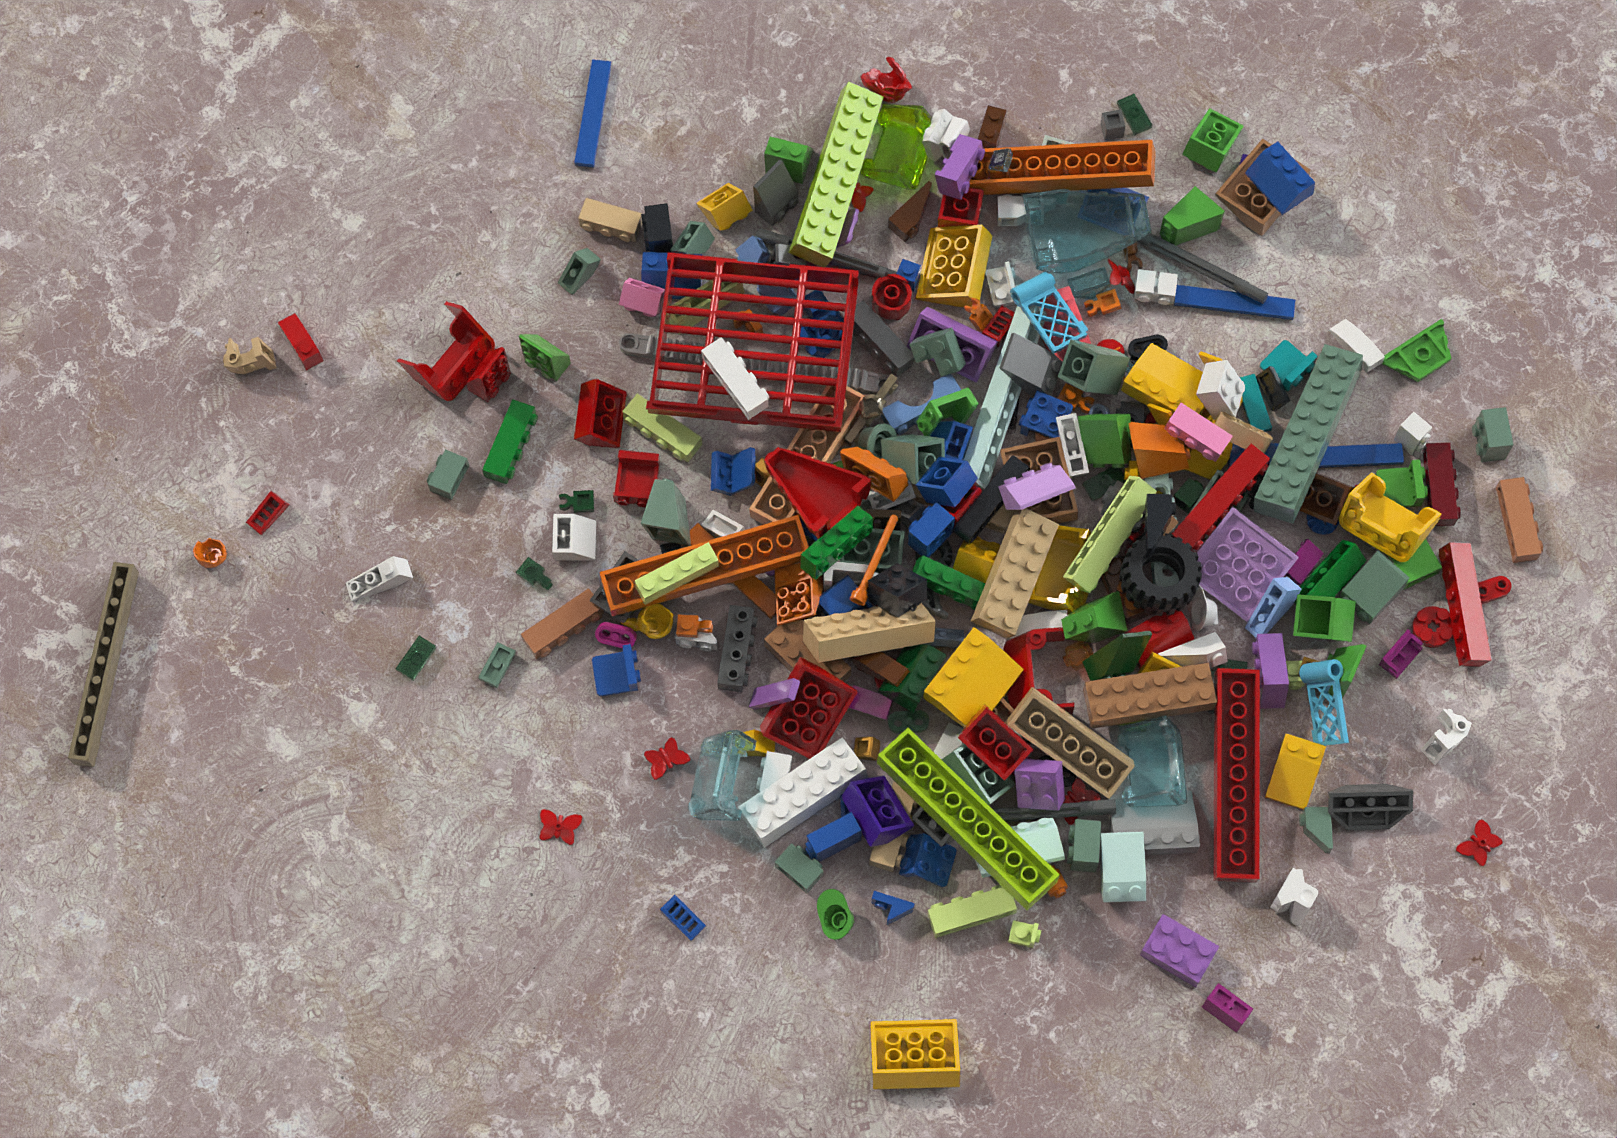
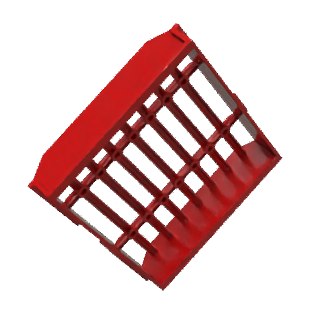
[646,253,859,432]

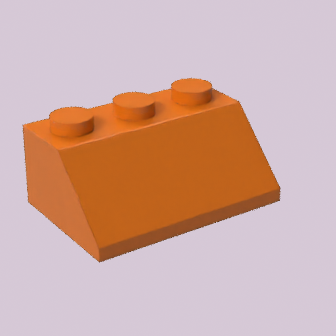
[840,447,909,502]

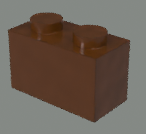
[978,105,1007,149]

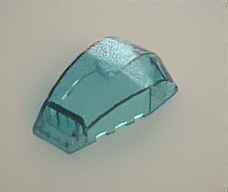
[1023,189,1151,274]

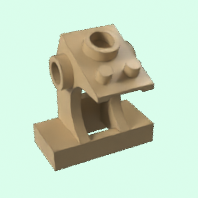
[223,337,277,374]

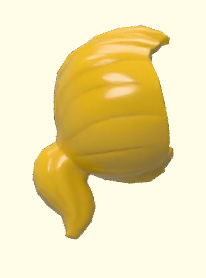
[621,604,674,639]

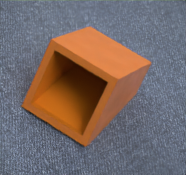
[1128,422,1191,479]

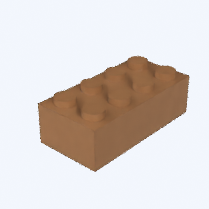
[764,619,851,682]

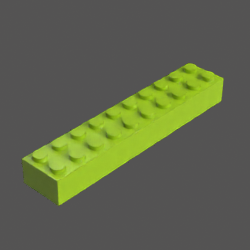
[789,81,883,267]
[877,728,1060,911]

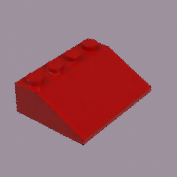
[760,657,858,759]

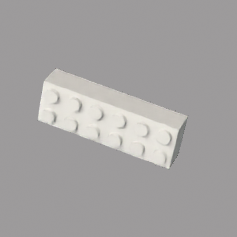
[738,737,868,848]

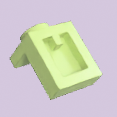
[1286,660,1305,690]
[1008,920,1042,948]

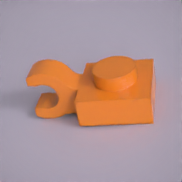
[676,614,713,638]

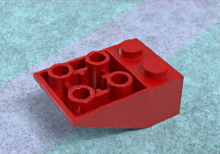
[466,347,511,402]

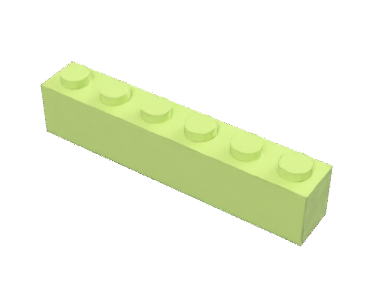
[1063,476,1157,593]

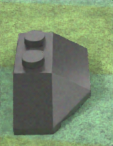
[1328,784,1414,830]

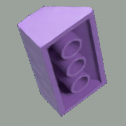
[906,307,998,383]

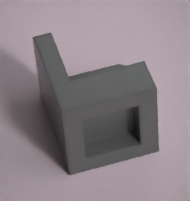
[1100,109,1126,141]

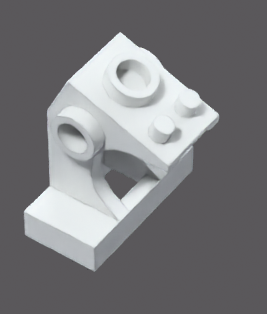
[1421,708,1472,765]

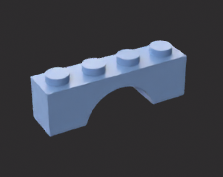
[735,236,797,315]
[881,374,961,435]

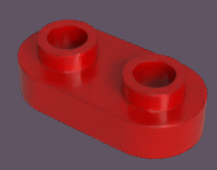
[1478,576,1512,604]

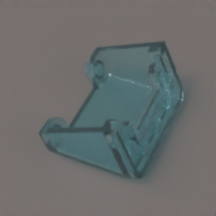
[1118,715,1187,807]
[688,730,757,821]

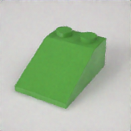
[1182,108,1244,173]
[1318,644,1366,698]

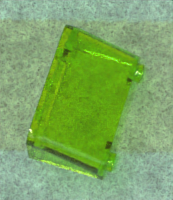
[860,104,932,190]

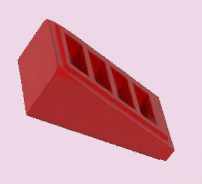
[982,305,1015,347]
[246,491,290,535]

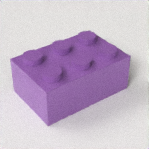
[1140,914,1219,988]

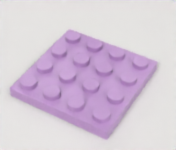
[1197,507,1299,622]

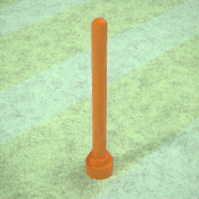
[849,515,898,606]

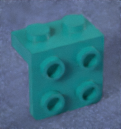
[1260,340,1318,392]

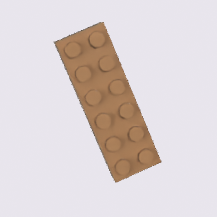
[1083,663,1217,729]

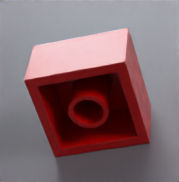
[938,187,984,227]

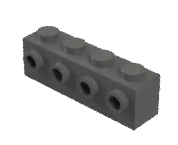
[844,301,915,377]
[717,605,758,692]

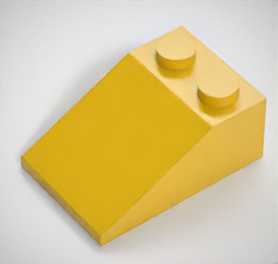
[1265,733,1326,810]

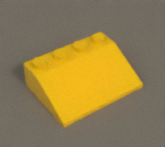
[916,225,993,307]
[1121,343,1205,415]
[923,627,1024,728]
[871,1019,960,1089]

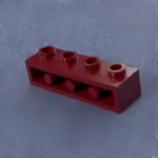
[1422,442,1461,526]

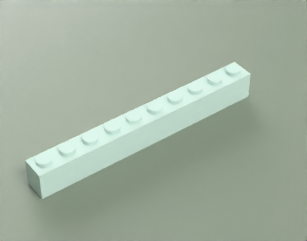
[964,305,1047,491]

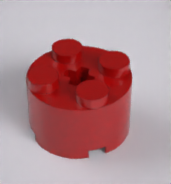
[872,274,912,321]

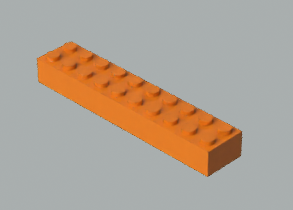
[969,140,1156,195]
[599,515,809,617]

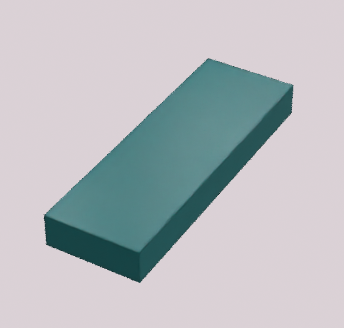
[1239,374,1272,432]

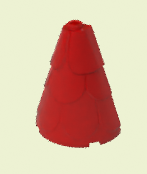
[764,447,871,539]

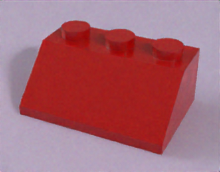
[574,378,627,448]
[1124,610,1195,669]
[958,704,1033,781]

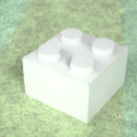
[1196,360,1245,420]

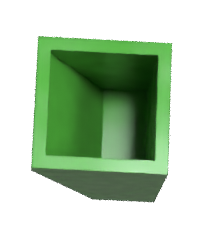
[764,136,814,184]
[1159,186,1225,246]
[1078,414,1131,468]
[1061,591,1127,643]
[1293,594,1356,642]

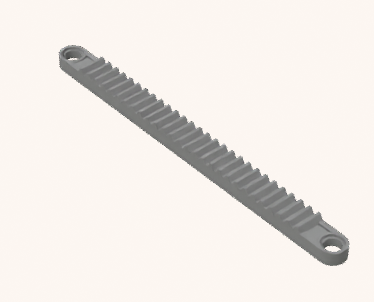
[619,333,890,396]

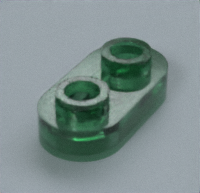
[888,710,929,734]

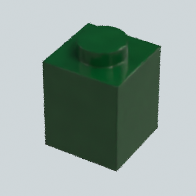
[1174,478,1205,514]

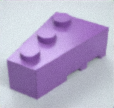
[935,134,985,200]
[1252,633,1289,709]

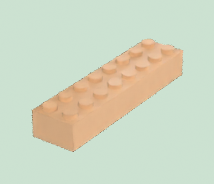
[749,386,865,525]

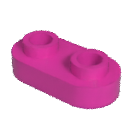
[595,622,637,648]

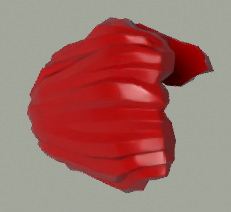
[860,57,912,103]

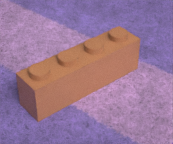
[1496,477,1543,563]
[521,588,604,659]

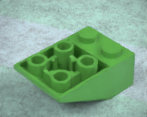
[519,334,571,381]

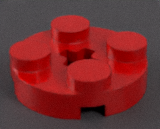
[1412,606,1453,648]

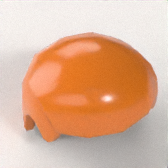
[193,538,227,568]

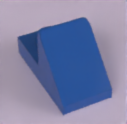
[871,891,915,925]

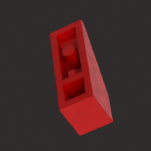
[278,313,323,371]

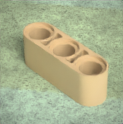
[1215,412,1273,454]

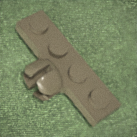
[844,374,898,446]

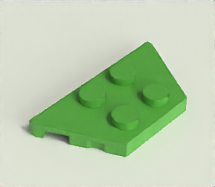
[1382,319,1451,382]

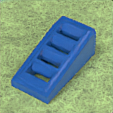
[660,895,706,941]

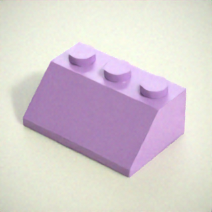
[998,463,1075,510]

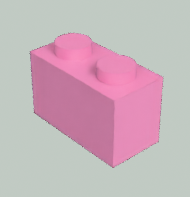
[619,278,665,317]

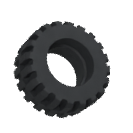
[1119,533,1202,616]

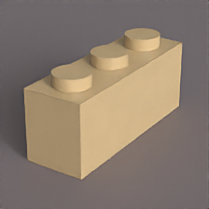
[578,198,642,242]

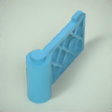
[1010,272,1088,354]
[1299,659,1349,746]

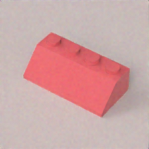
[1039,286,1091,362]

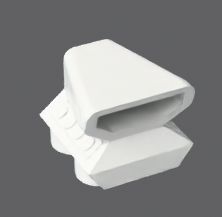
[922,109,970,162]
[1270,868,1318,926]

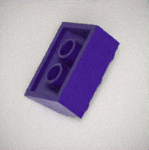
[841,775,914,847]

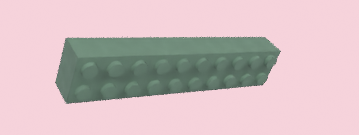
[1254,344,1363,524]

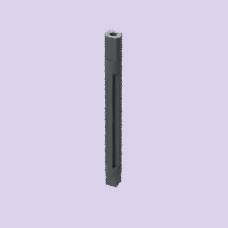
[1132,227,1268,304]
[756,228,897,279]
[993,799,1117,822]

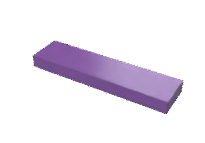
[749,678,800,710]

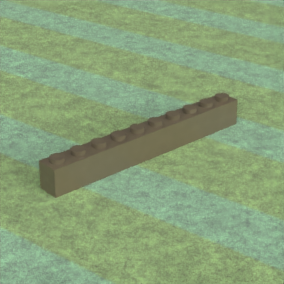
[68,562,139,767]

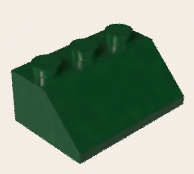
[877,644,947,713]

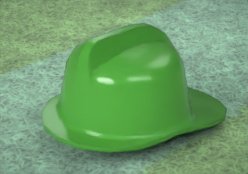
[817,889,854,940]

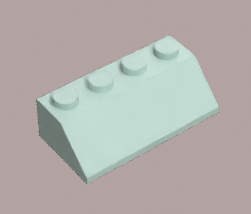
[975,818,1065,878]

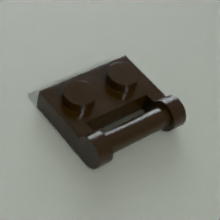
[866,509,901,531]

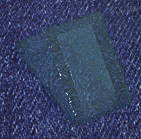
[1067,266,1111,299]

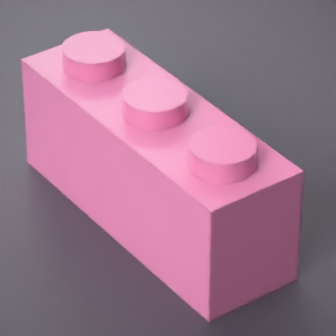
[1164,403,1233,462]

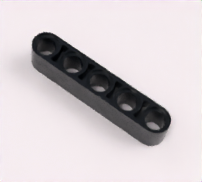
[953,455,1030,544]

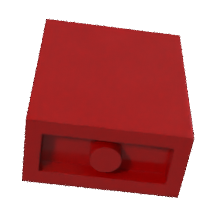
[613,450,660,508]

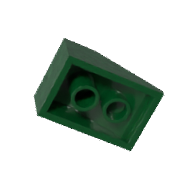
[1082,631,1152,681]

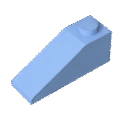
[1245,577,1302,637]

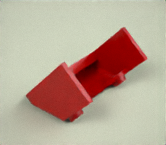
[397,301,495,401]
[1003,627,1075,715]

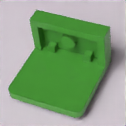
[1376,460,1428,507]

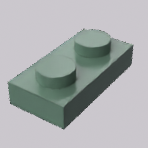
[478,642,516,688]

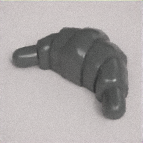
[922,587,949,620]

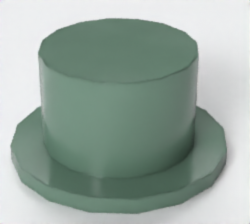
[858,423,897,459]

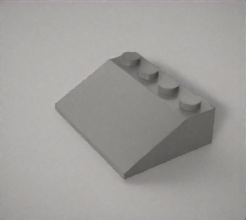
[1108,790,1200,855]

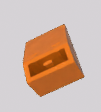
[774,562,823,626]

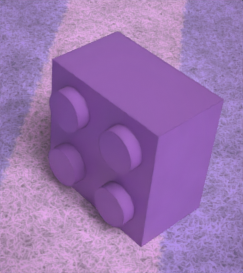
[1015,759,1065,811]

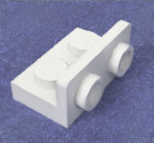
[985,261,1018,309]

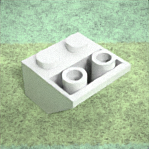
[552,514,596,561]

